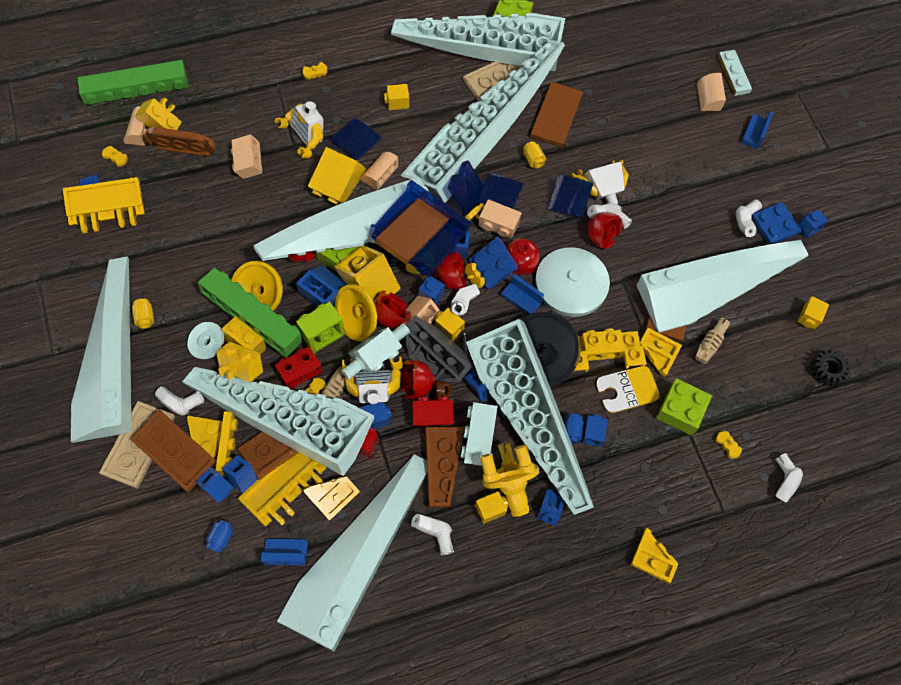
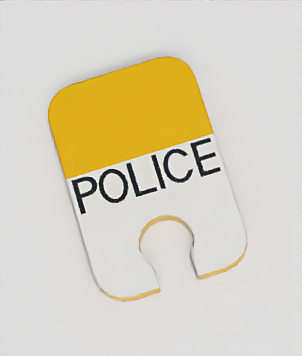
[596,366,659,413]

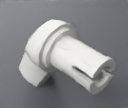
[736,199,762,237]
[587,203,632,229]
[451,284,480,315]
[155,387,205,416]
[775,453,803,503]
[411,514,454,555]

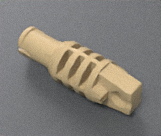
[695,318,730,364]
[321,367,346,399]

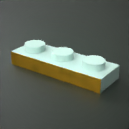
[718,50,752,96]

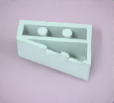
[461,402,497,466]

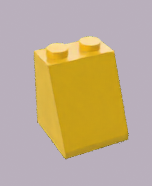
[308,147,366,204]
[335,245,401,301]

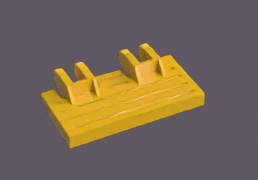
[63,177,145,233]
[238,452,326,527]

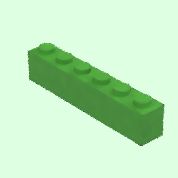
[78,60,189,105]
[198,268,302,357]

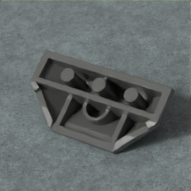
[406,315,472,382]

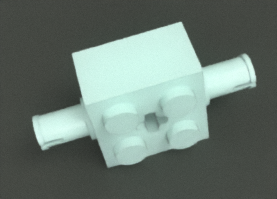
[341,323,410,380]

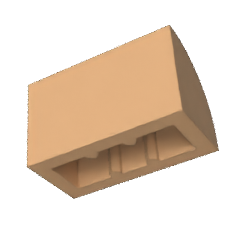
[697,73,726,111]
[124,106,149,146]
[360,152,398,190]
[404,296,441,326]

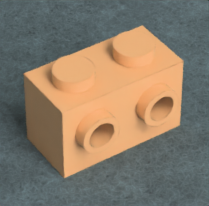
[231,134,262,179]
[479,200,522,239]

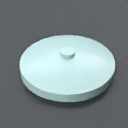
[535,247,610,317]

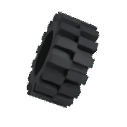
[810,349,851,387]

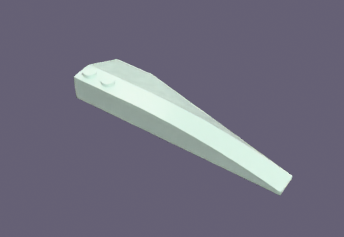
[391,13,565,71]
[254,177,439,261]
[71,257,131,443]
[466,319,594,515]
[182,367,374,476]
[277,455,427,652]

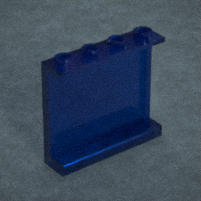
[369,179,472,278]

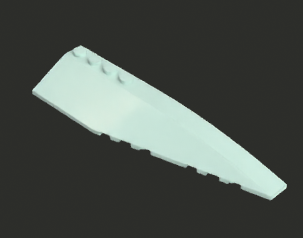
[400,40,565,203]

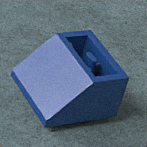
[296,266,347,307]

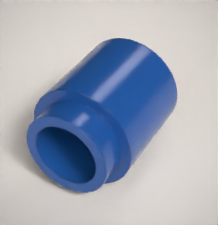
[564,413,584,444]
[205,520,234,553]

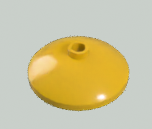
[231,261,283,311]
[335,284,377,341]

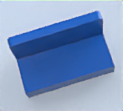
[741,111,774,149]
[501,274,544,315]
[261,539,308,566]

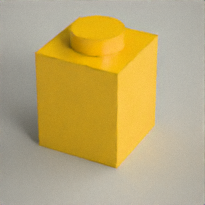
[384,84,409,110]
[797,296,829,330]
[435,308,465,341]
[475,492,508,524]

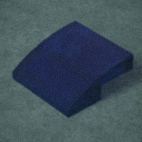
[330,118,381,160]
[447,160,484,213]
[477,172,524,209]
[548,175,594,218]

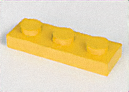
[216,412,238,476]

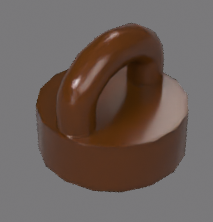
[432,381,452,400]

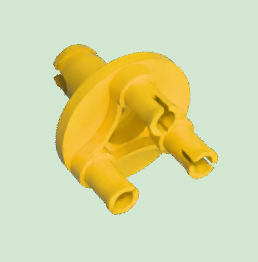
[479,442,539,517]

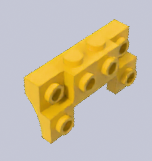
[574,329,646,372]

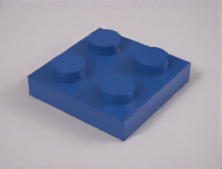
[751,202,802,245]
[469,237,519,289]

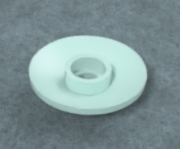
[187,322,224,359]

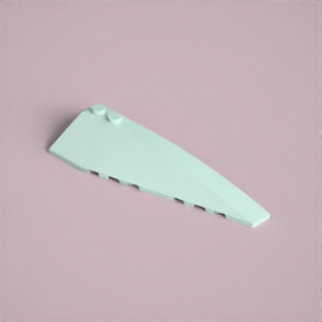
[637,240,808,333]

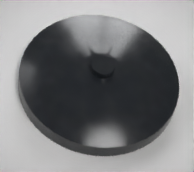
[521,312,581,388]

